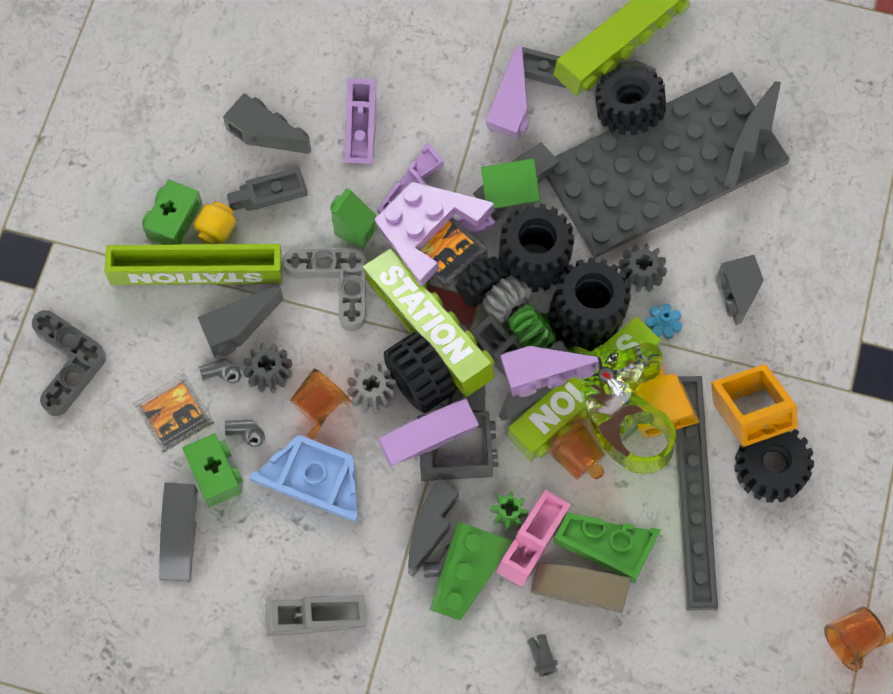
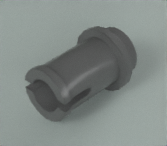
[527,634,558,677]

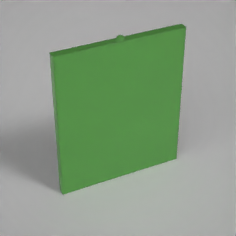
[481,158,540,209]

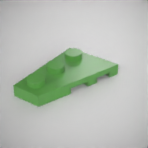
[553,513,661,584]
[429,522,513,620]

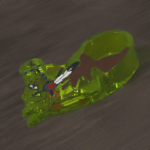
[574,342,676,474]

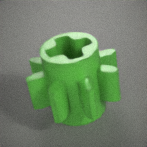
[490,491,528,531]

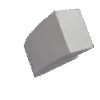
[265,595,366,636]

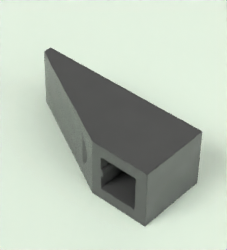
[223,93,311,154]

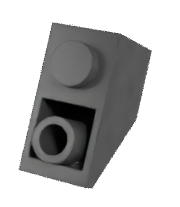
[715,255,764,325]

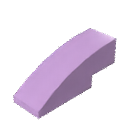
[378,398,479,467]

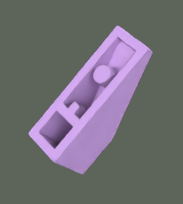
[486,45,531,139]
[345,78,377,164]

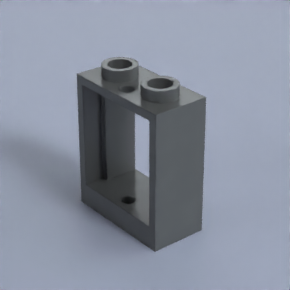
[417,411,498,481]

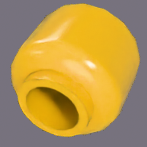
[194,201,236,244]

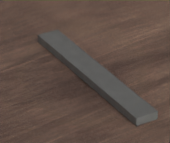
[675,376,718,611]

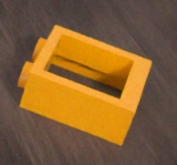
[711,364,798,447]

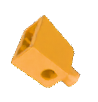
[635,364,700,439]

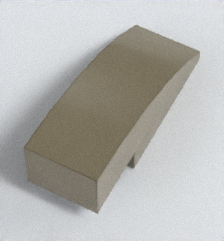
[531,563,630,613]

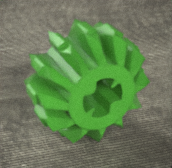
[509,304,556,349]

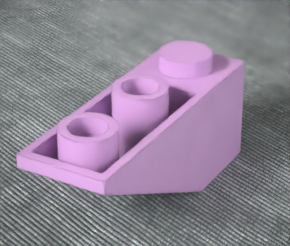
[500,346,599,397]

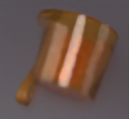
[289,368,352,439]
[547,422,606,480]
[824,606,893,672]

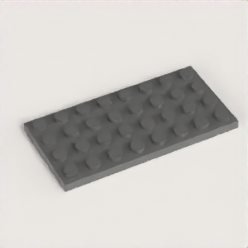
[546,72,790,258]

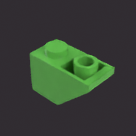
[330,188,377,250]

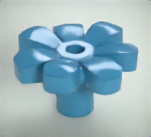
[645,304,683,339]

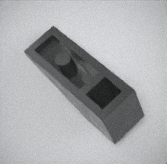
[198,284,284,357]

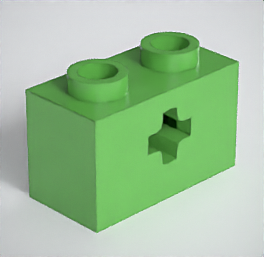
[142,179,202,245]
[182,433,243,508]

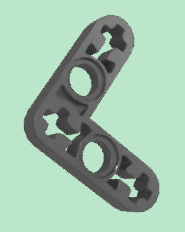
[31,310,106,416]

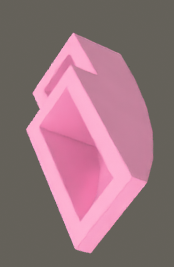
[496,490,571,588]

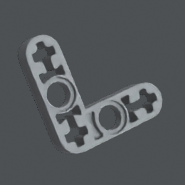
[282,248,366,331]

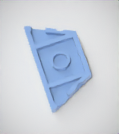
[249,435,358,523]

